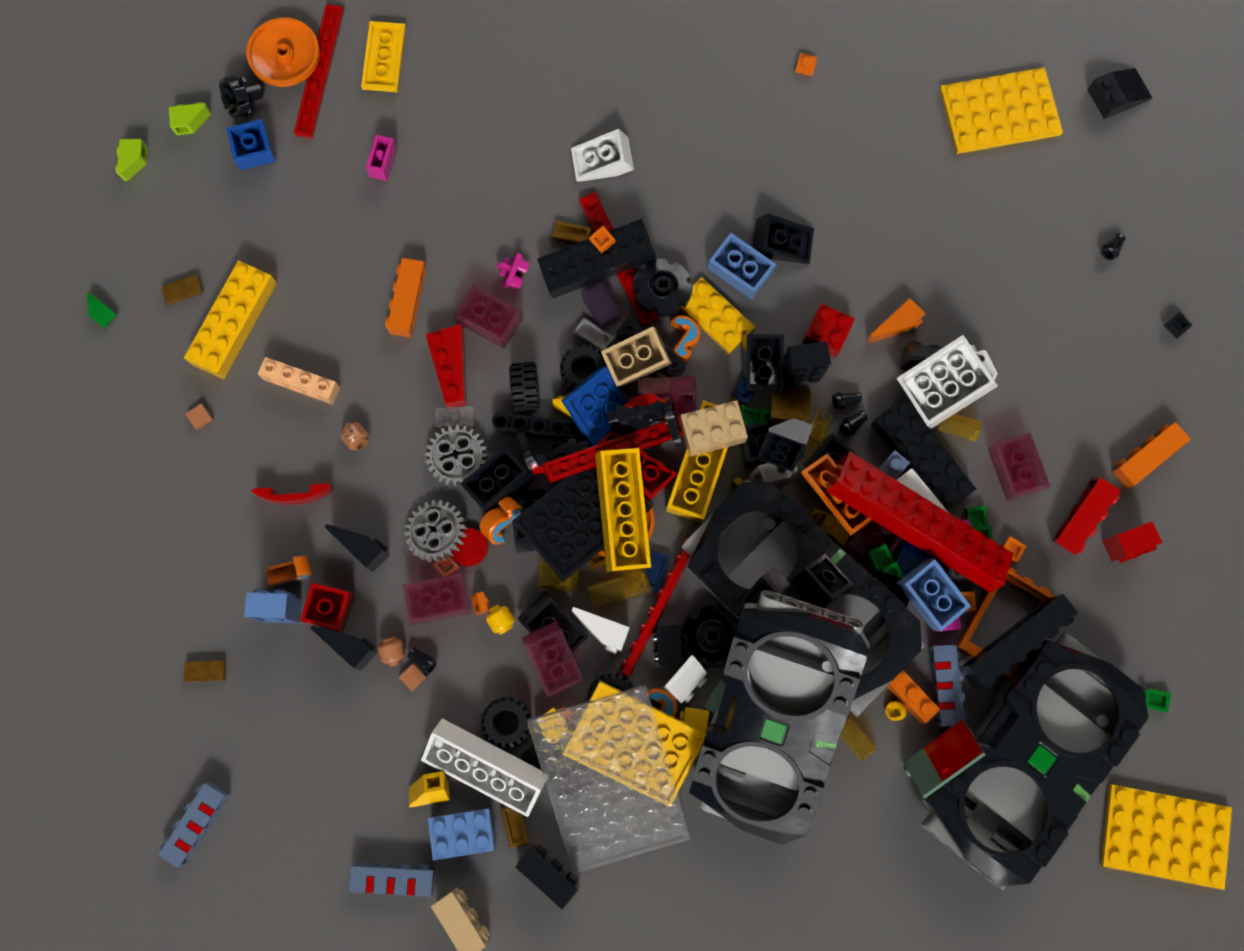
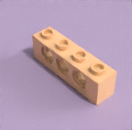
[258,357,340,405]

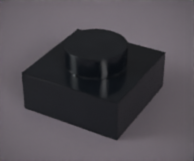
[1163,312,1193,339]

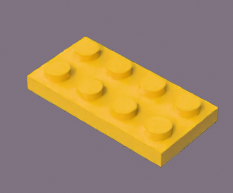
[361,21,406,93]
[679,277,755,354]

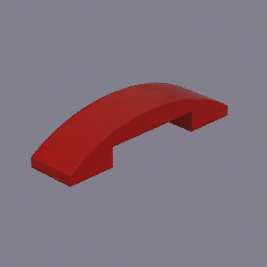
[251,483,333,505]

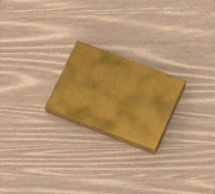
[770,386,811,424]

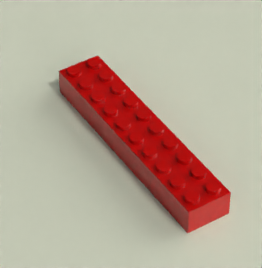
[826,451,1014,593]

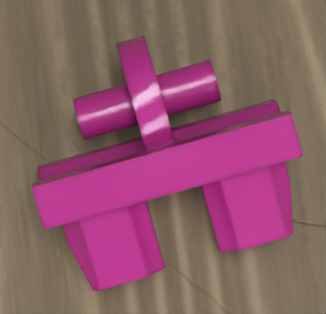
[496,253,530,289]

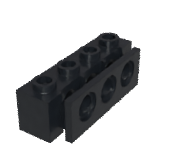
[614,318,686,387]

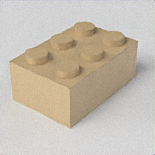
[601,327,672,388]
[679,401,748,457]
[431,887,490,951]

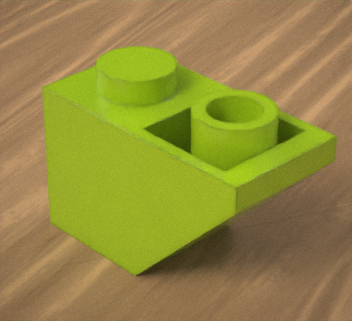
[169,102,211,135]
[115,139,148,181]

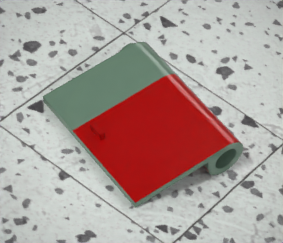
[903,719,985,798]

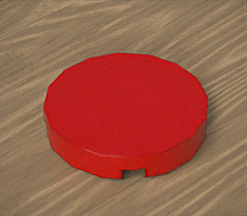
[452,528,489,567]

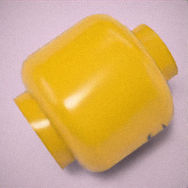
[486,604,515,635]

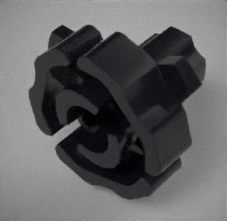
[219,75,263,119]

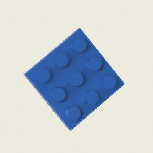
[561,366,628,447]

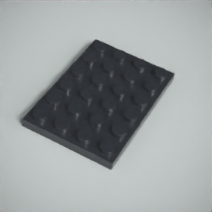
[512,467,652,583]

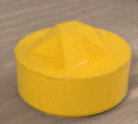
[885,701,907,721]

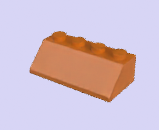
[801,453,872,536]

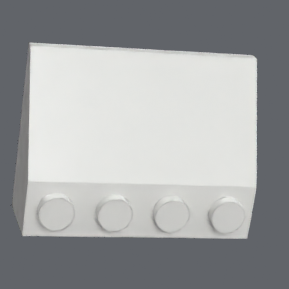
[897,335,998,429]

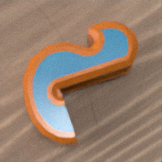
[671,315,701,363]
[480,497,522,545]
[265,556,312,588]
[645,688,678,717]

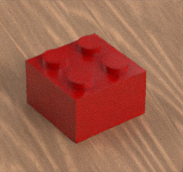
[803,303,855,358]
[1102,521,1163,563]
[300,583,354,632]

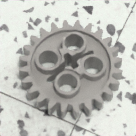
[425,425,488,487]
[404,500,467,563]

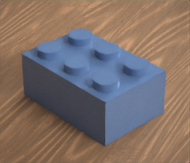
[707,233,776,300]
[896,558,971,632]
[244,589,302,623]
[428,807,496,860]

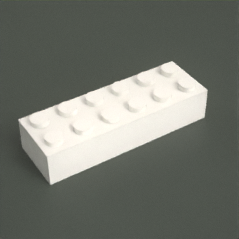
[421,718,549,817]

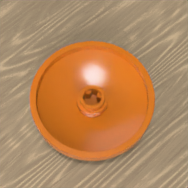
[246,18,320,87]

